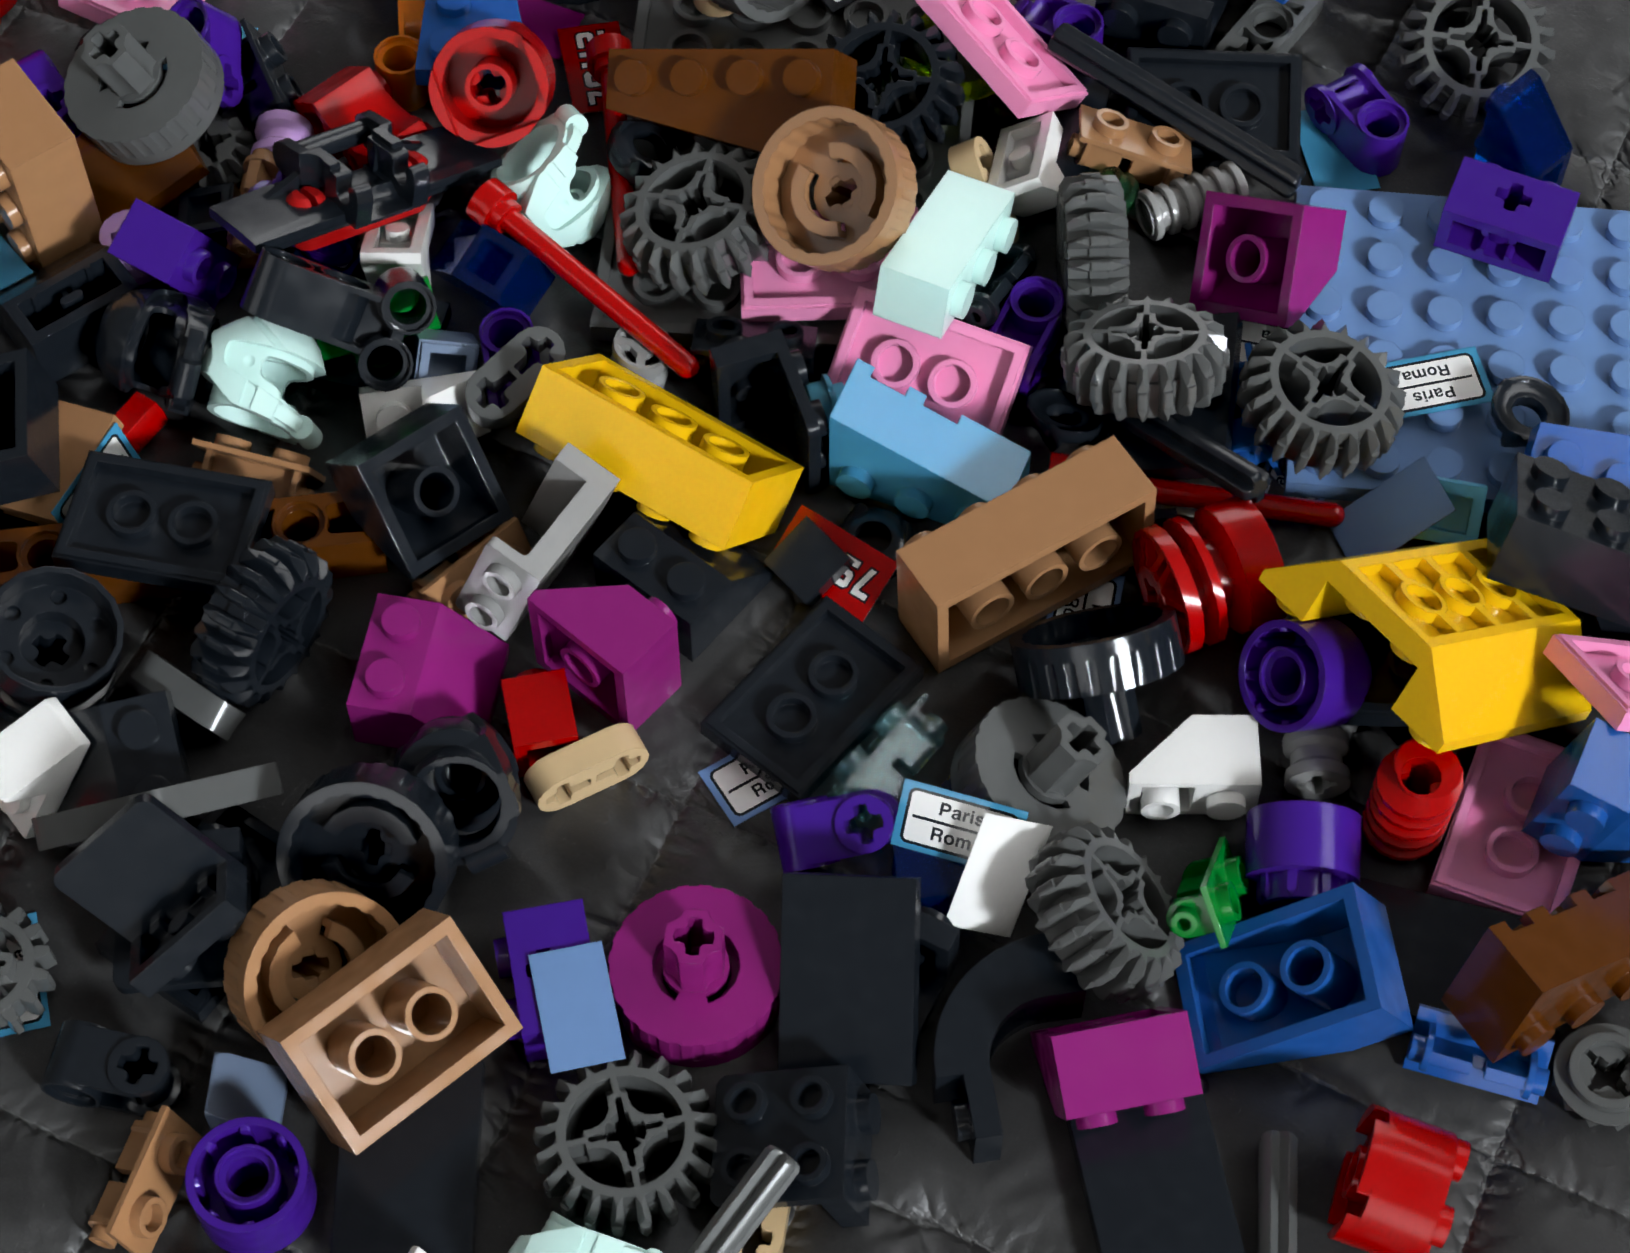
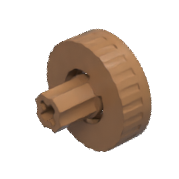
[752,106,918,273]
[223,879,399,1047]

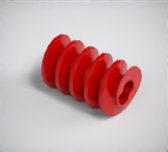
[1362,737,1464,861]

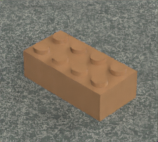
[896,435,1157,674]

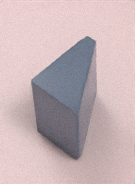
[411,329,480,380]
[204,1052,289,1130]

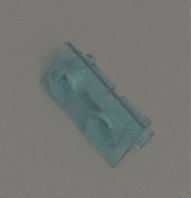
[827,693,948,822]

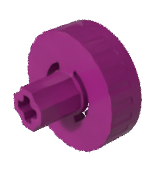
[608,884,781,1067]

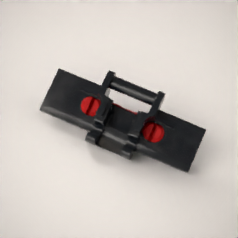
[209,110,502,254]

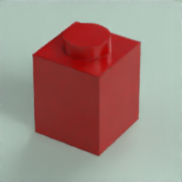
[501,668,579,777]

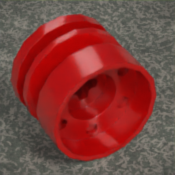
[1132,496,1287,655]

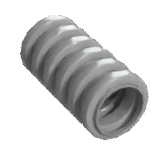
[1134,161,1249,241]

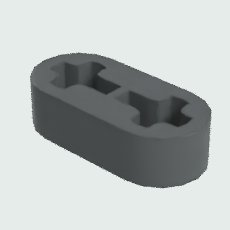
[465,326,566,430]
[130,649,246,741]

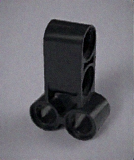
[239,246,437,392]

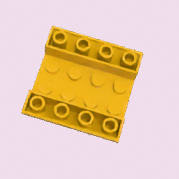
[1258,538,1592,754]

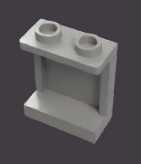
[455,442,621,641]

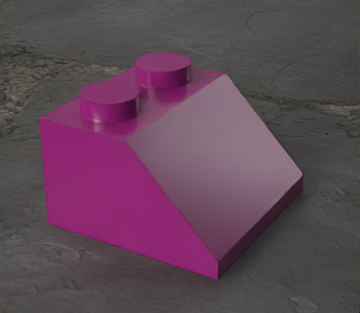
[1189,191,1347,328]
[527,585,682,730]
[346,593,510,748]
[1030,1006,1203,1130]

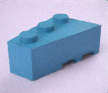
[829,358,1031,524]

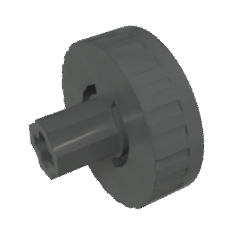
[64,7,224,165]
[950,696,1127,845]

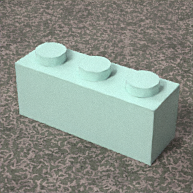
[872,170,1018,339]

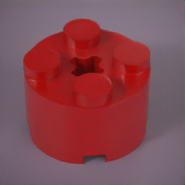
[428,18,556,148]
[1327,1104,1471,1253]

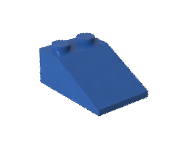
[1521,717,1630,863]
[1176,882,1414,1074]

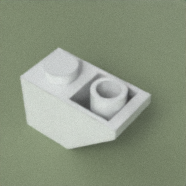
[1124,714,1262,820]

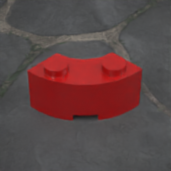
[292,66,434,171]

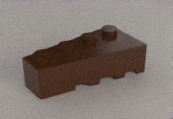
[606,48,857,164]
[1441,871,1630,1063]

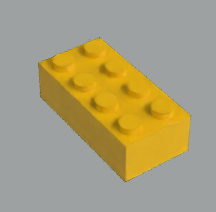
[515,353,804,551]

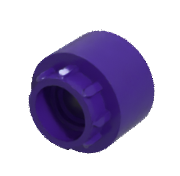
[1238,617,1372,733]
[1244,800,1362,912]
[185,1117,317,1253]

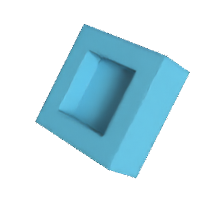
[1414,476,1488,543]

